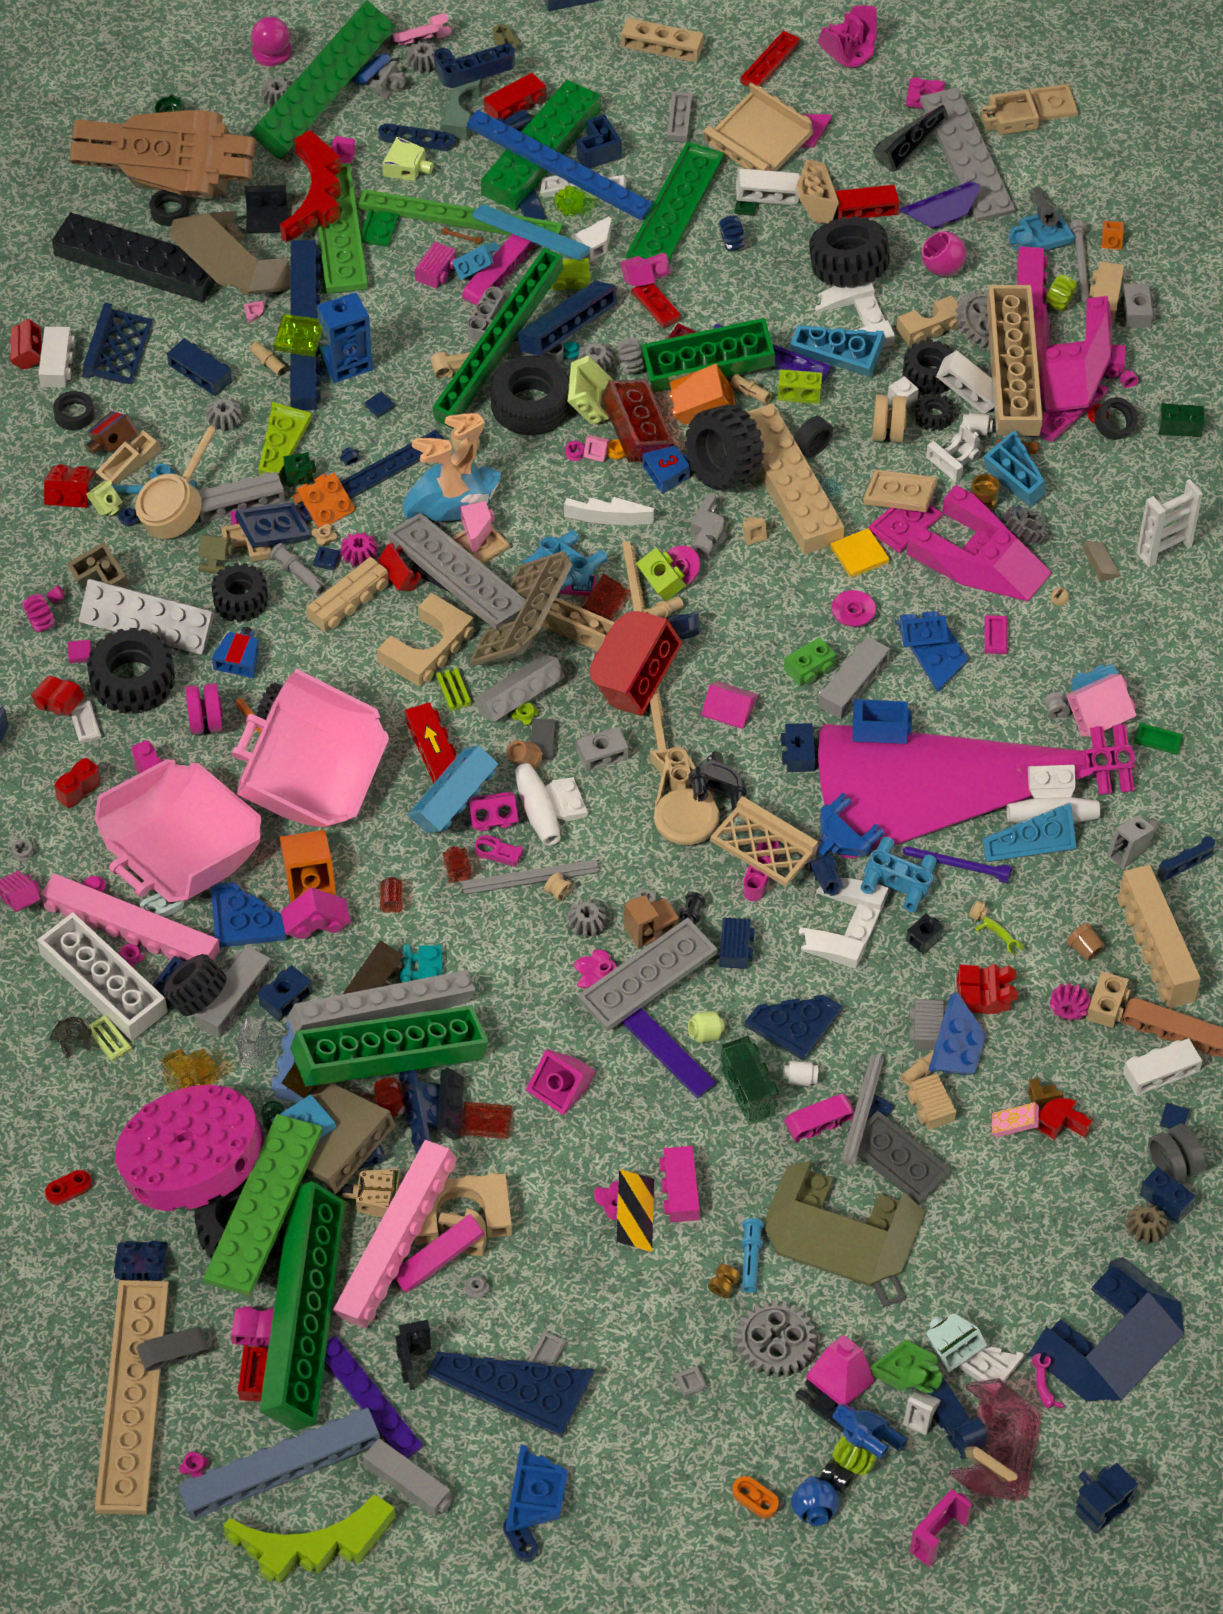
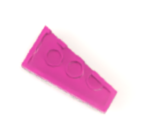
[1038,384,1108,442]

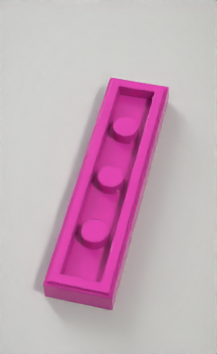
[395,1214,485,1293]

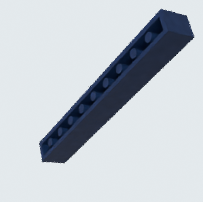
[290,240,321,411]

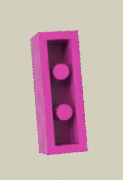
[659,1146,700,1222]

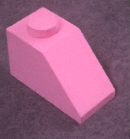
[461,501,495,553]

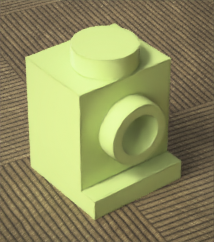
[86,480,123,516]

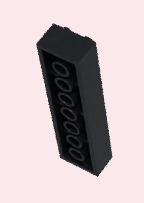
[52,212,216,303]

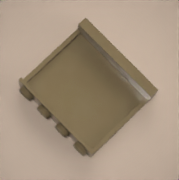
[305,1083,396,1194]

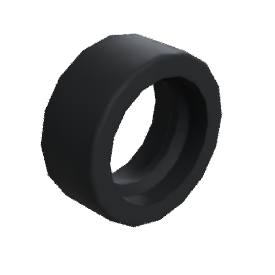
[149,190,189,227]
[53,391,95,431]
[1094,397,1138,440]
[794,416,833,458]

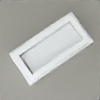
[70,701,101,744]

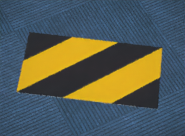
[616,1169,654,1252]

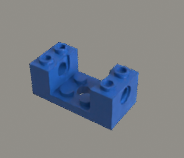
[317,292,373,383]

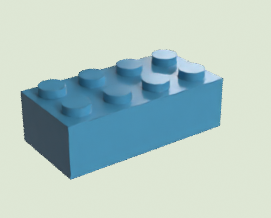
[407,745,498,833]

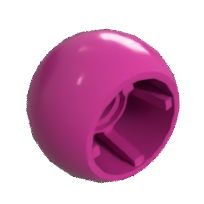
[921,231,966,276]

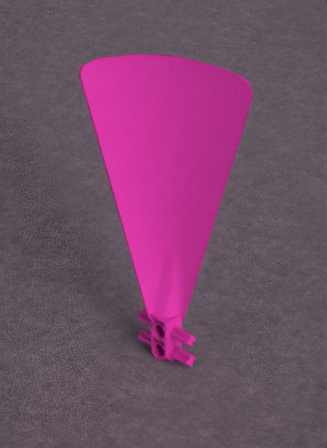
[818,724,1135,858]

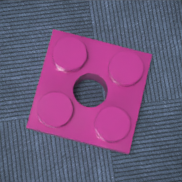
[906,77,946,108]

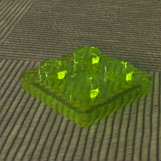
[273,314,323,357]

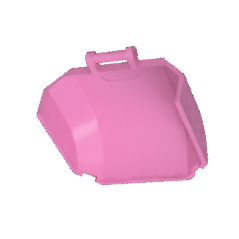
[232,669,389,827]
[94,759,261,902]

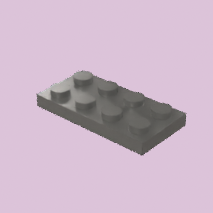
[857,1111,951,1205]

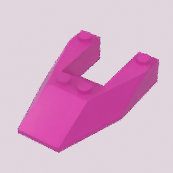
[1033,296,1112,413]
[906,485,1052,601]

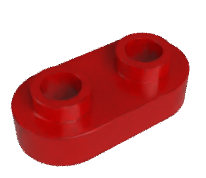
[45,1170,92,1205]

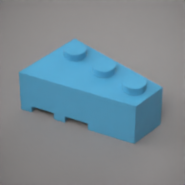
[984,429,1046,508]

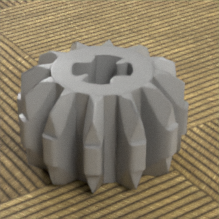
[407,40,439,74]
[260,76,292,108]
[617,337,645,374]
[578,340,613,372]
[206,396,242,432]
[567,898,607,938]

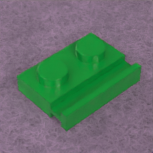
[360,209,399,247]

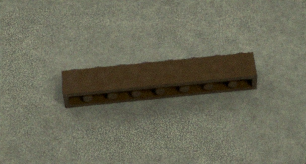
[281,940,403,1098]

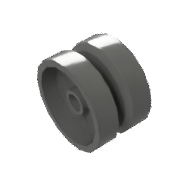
[1148,1123,1205,1182]

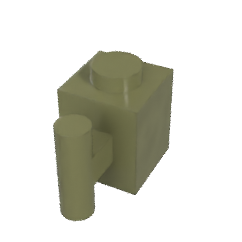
[198,534,234,574]

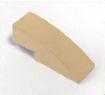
[96,430,162,485]

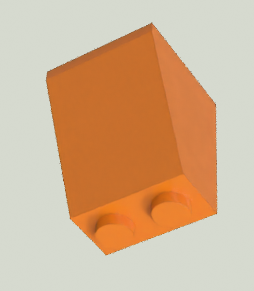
[669,364,736,425]
[280,830,336,903]

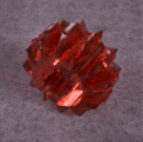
[374,1077,405,1117]

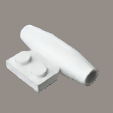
[515,763,588,846]
[1006,765,1100,824]

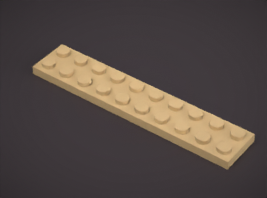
[95,1280,169,1515]

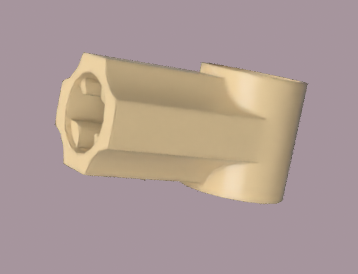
[431,352,470,380]

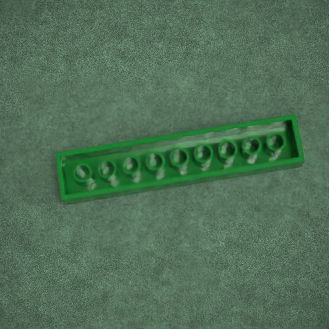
[249,0,397,160]
[259,1181,346,1430]

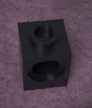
[906,913,943,955]

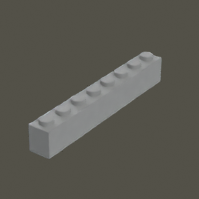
[287,970,475,1036]

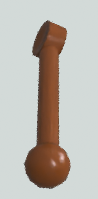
[441,227,482,244]

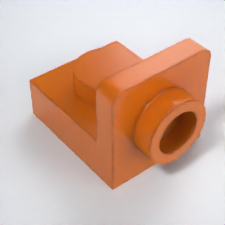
[1101,221,1124,250]

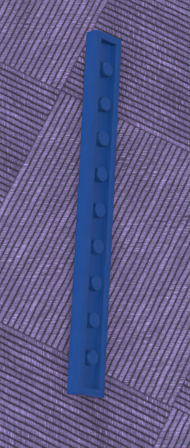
[467,109,652,221]

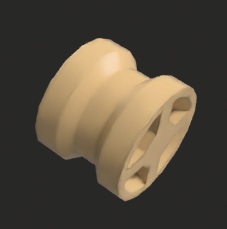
[544,872,573,902]

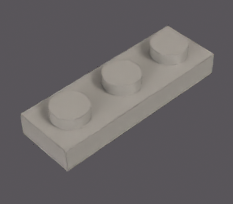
[667,92,692,142]

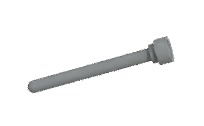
[1069,219,1090,302]

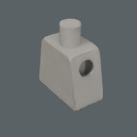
[1107,816,1157,869]

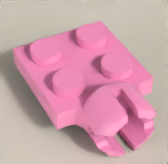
[390,13,452,45]

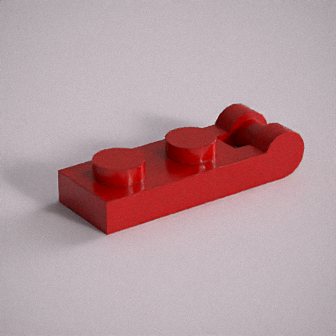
[631,283,681,328]

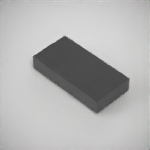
[531,718,555,760]

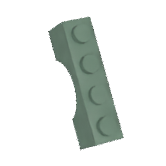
[440,79,483,140]

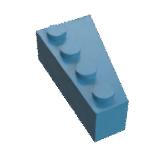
[790,325,886,377]

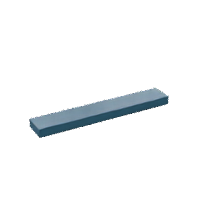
[472,204,590,260]

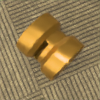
[708,1264,741,1299]

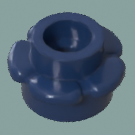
[340,447,360,466]
[118,508,139,526]

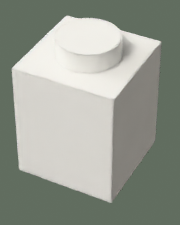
[888,376,918,410]

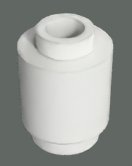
[962,413,993,436]
[783,1061,818,1086]

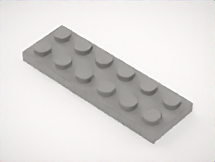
[78,579,215,655]
[578,918,717,1032]

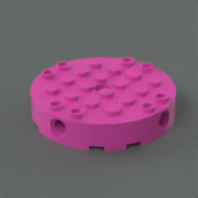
[115,1085,264,1211]

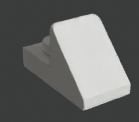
[903,1390,940,1435]

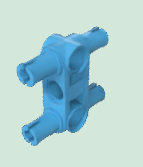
[521,530,608,593]
[860,837,937,912]

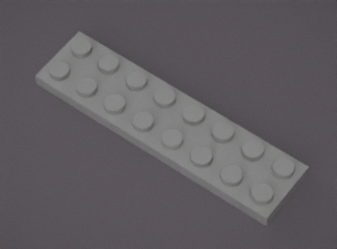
[920,87,1015,222]
[386,513,526,631]

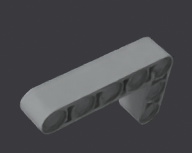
[468,287,564,365]

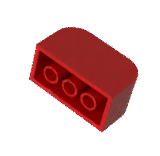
[589,611,683,716]

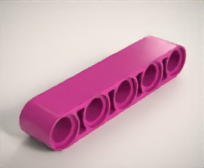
[462,234,535,306]

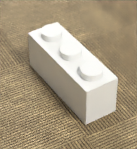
[736,169,800,204]
[39,327,75,387]
[936,350,994,413]
[1123,1038,1202,1096]

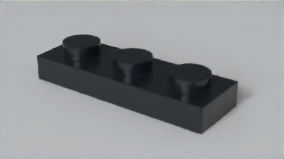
[437,1067,464,1141]

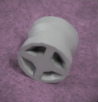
[1044,692,1070,719]

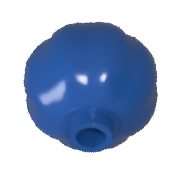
[791,1477,840,1526]

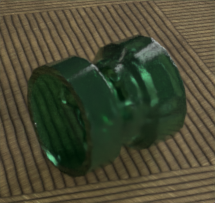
[261,1101,285,1131]

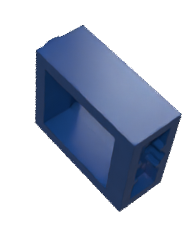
[852,699,912,744]

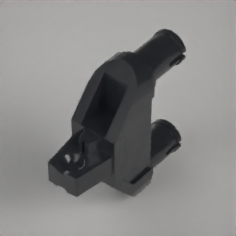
[688,751,747,812]

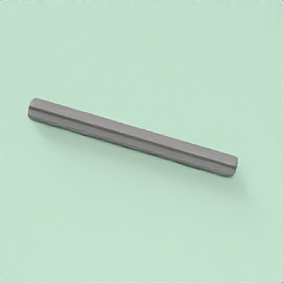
[462,859,598,894]
[841,1054,884,1166]

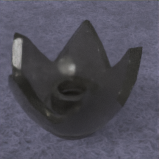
[49,1016,93,1058]

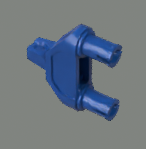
[817,793,885,858]
[833,1403,908,1460]

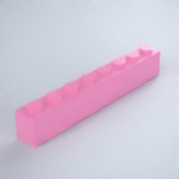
[41,873,220,962]
[333,1140,457,1329]

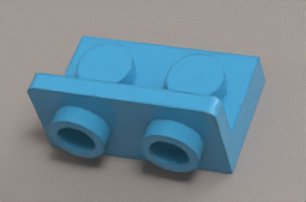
[452,242,500,280]

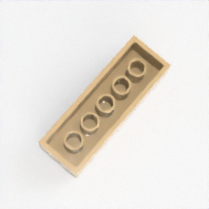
[1117,865,1201,1009]

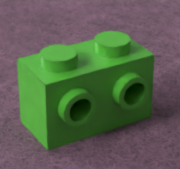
[784,637,836,687]

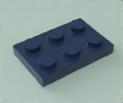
[235,502,312,548]

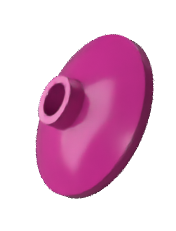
[660,545,700,585]
[832,590,876,627]

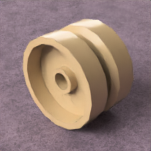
[872,394,907,443]

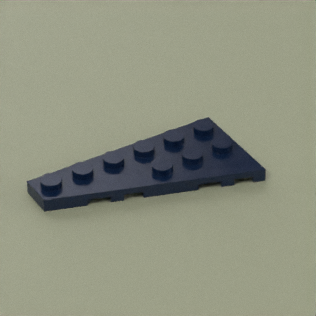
[426,1352,595,1438]

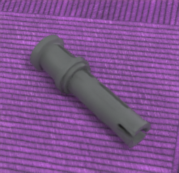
[1030,187,1059,227]

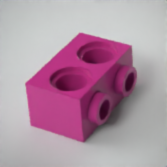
[468,791,518,831]

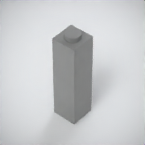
[363,1438,451,1518]

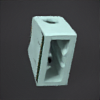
[927,1314,987,1372]

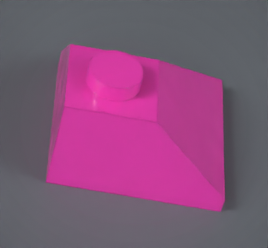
[526,1049,596,1115]
[806,1334,875,1405]

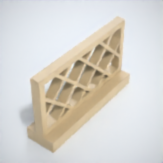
[710,796,818,887]

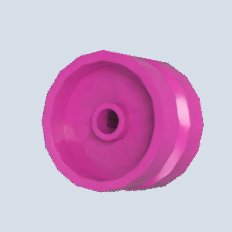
[185,682,223,735]

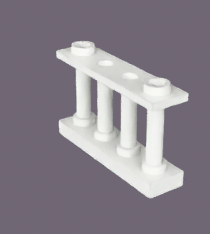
[1136,479,1203,567]

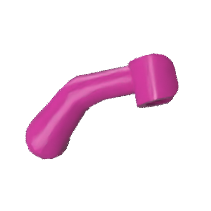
[1032,1353,1064,1409]

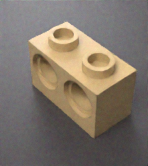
[1086,971,1131,1028]

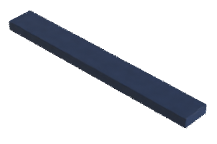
[296,430,445,524]

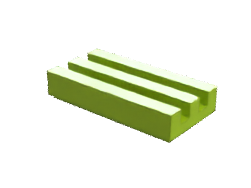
[436,667,471,711]

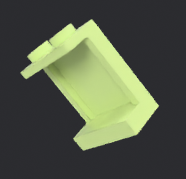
[568,355,613,424]

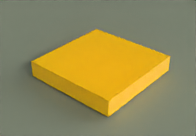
[830,528,889,578]

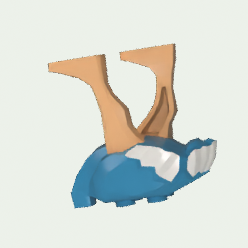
[402,413,501,522]

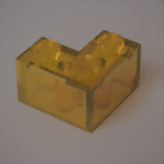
[161,1048,220,1092]

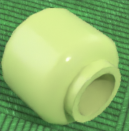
[688,1011,725,1043]

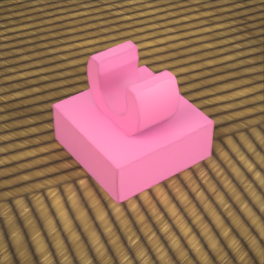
[583,435,609,462]

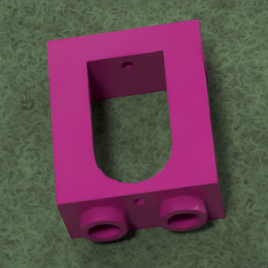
[909,1489,972,1568]

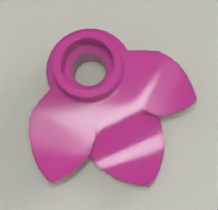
[573,949,617,988]
[594,1180,618,1220]

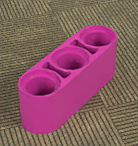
[743,841,779,901]
[784,1094,855,1143]

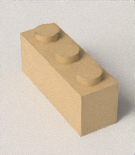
[1089,261,1124,323]

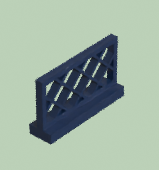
[82,302,153,384]

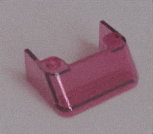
[949,1378,1040,1501]

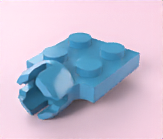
[1008,209,1075,251]

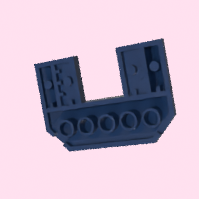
[1028,1257,1184,1401]

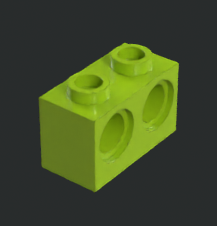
[777,369,822,404]

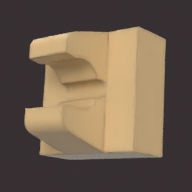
[742,516,767,546]

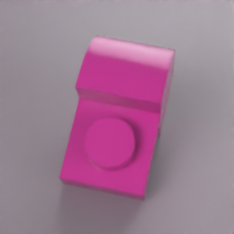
[620,253,671,286]

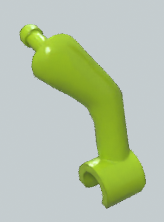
[975,916,1025,955]

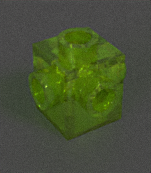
[554,185,586,216]

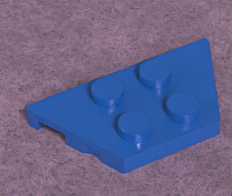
[899,625,968,692]
[928,993,986,1076]
[506,1445,568,1532]

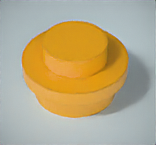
[607,439,627,459]

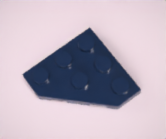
[744,995,843,1061]

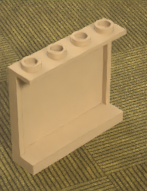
[703,83,813,171]

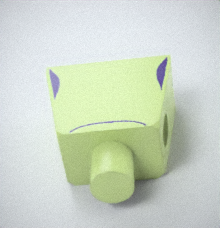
[382,137,434,181]

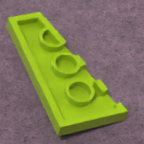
[258,402,312,478]

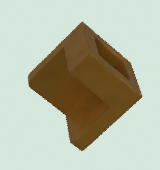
[1027,1078,1063,1110]

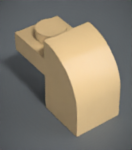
[439,1208,486,1257]

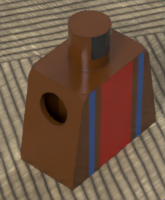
[85,411,139,455]

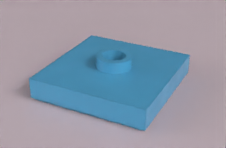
[271,1095,337,1138]

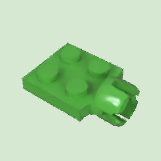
[870,1339,942,1393]

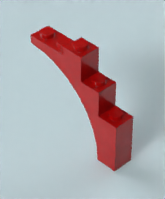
[280,130,342,243]

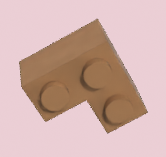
[624,895,679,949]

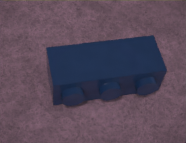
[167,338,232,396]

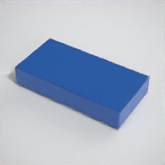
[351,53,391,85]

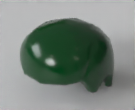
[154,94,185,113]

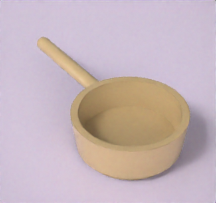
[135,426,216,539]

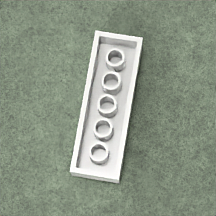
[37,912,168,1041]

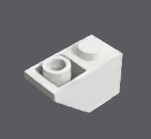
[575,217,611,262]

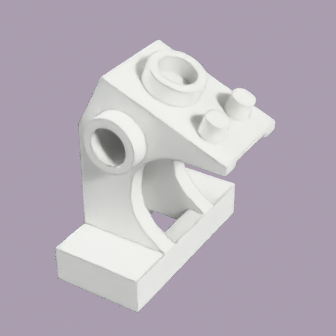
[926,424,982,482]

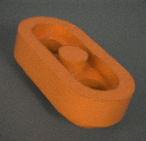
[732,1476,779,1519]

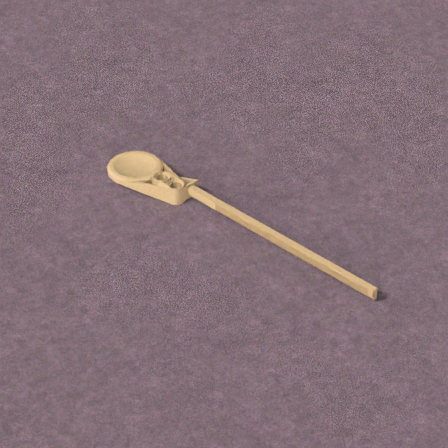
[622,541,719,845]

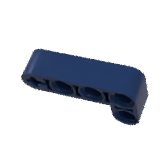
[434,44,515,88]
[915,1376,987,1459]

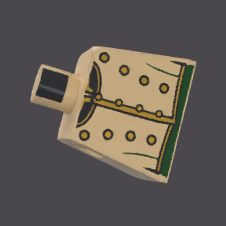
[343,1169,400,1218]

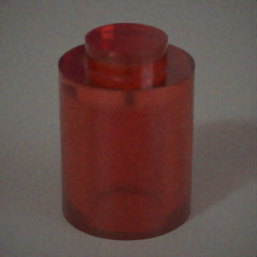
[380,877,403,913]

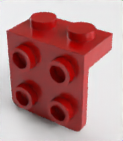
[44,464,94,508]

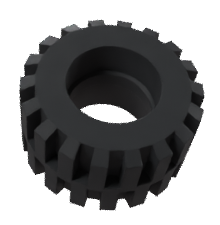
[902,339,954,396]
[211,563,268,623]
[163,954,227,1016]

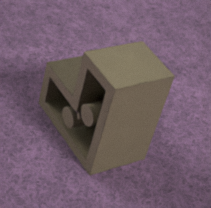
[67,542,131,589]

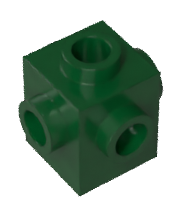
[283,452,316,486]

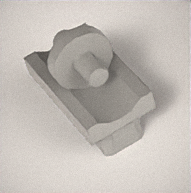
[370,61,406,100]

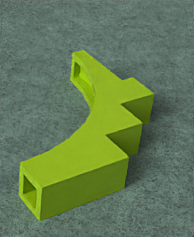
[223,1494,395,1584]

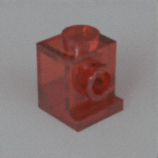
[442,846,471,883]

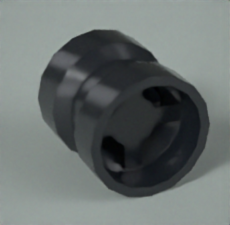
[820,1458,855,1494]

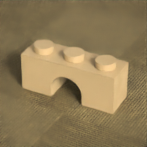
[896,295,959,346]

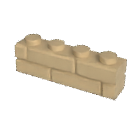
[306,557,389,632]

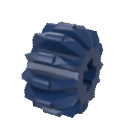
[719,215,746,251]

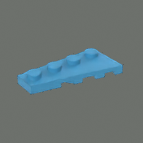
[982,802,1076,862]

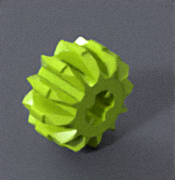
[1046,274,1077,312]
[832,1436,877,1475]

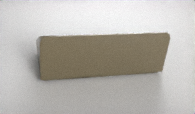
[1083,541,1120,582]

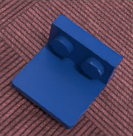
[895,611,948,647]

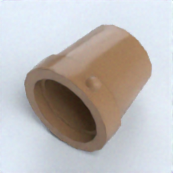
[506,740,543,769]
[1066,922,1105,961]

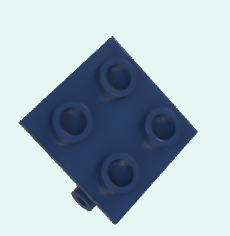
[114,1240,167,1281]

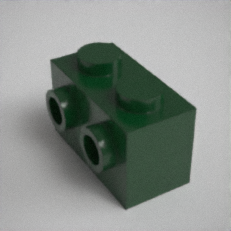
[1159,403,1204,437]

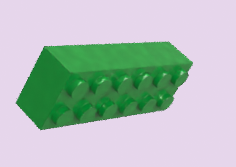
[641,318,775,393]

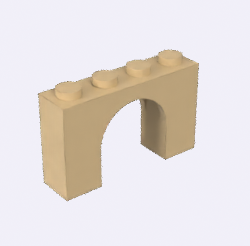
[377,593,475,687]
[414,1173,512,1245]

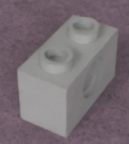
[1122,284,1156,328]
[576,727,628,772]

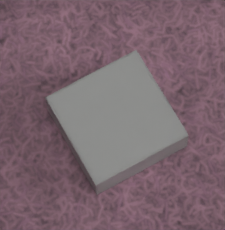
[674,1366,707,1398]

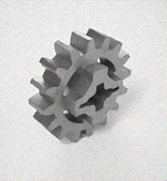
[1003,505,1049,544]

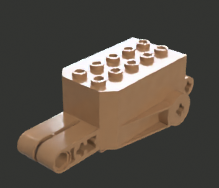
[69,110,256,199]

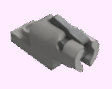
[690,493,726,560]

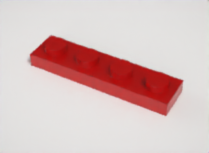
[740,30,800,87]

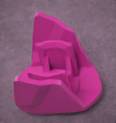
[818,5,877,68]

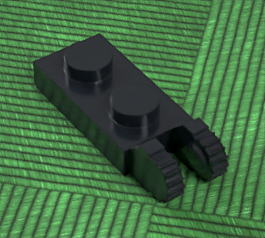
[795,1379,853,1433]

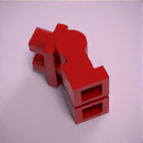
[956,964,1018,1014]

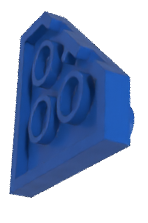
[211,882,286,947]

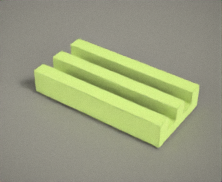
[86,1015,132,1062]

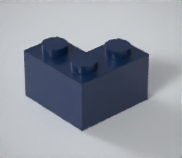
[576,114,622,169]

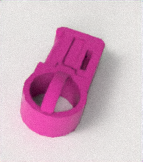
[475,835,523,867]

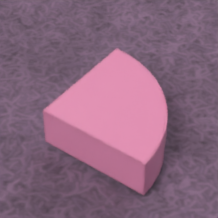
[244,300,265,323]

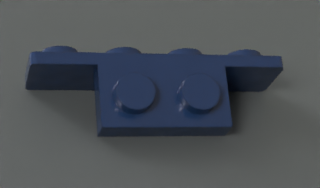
[399,1070,440,1154]

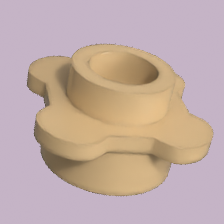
[312,524,337,545]

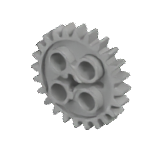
[955,289,990,352]
[735,1300,816,1378]

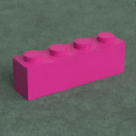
[1017,246,1047,307]

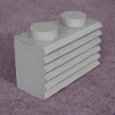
[909,999,944,1050]

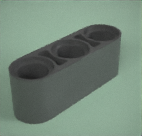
[136,1327,210,1372]

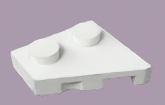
[957,1347,1024,1393]

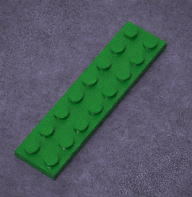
[626,142,724,263]

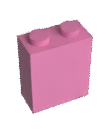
[1066,674,1136,737]

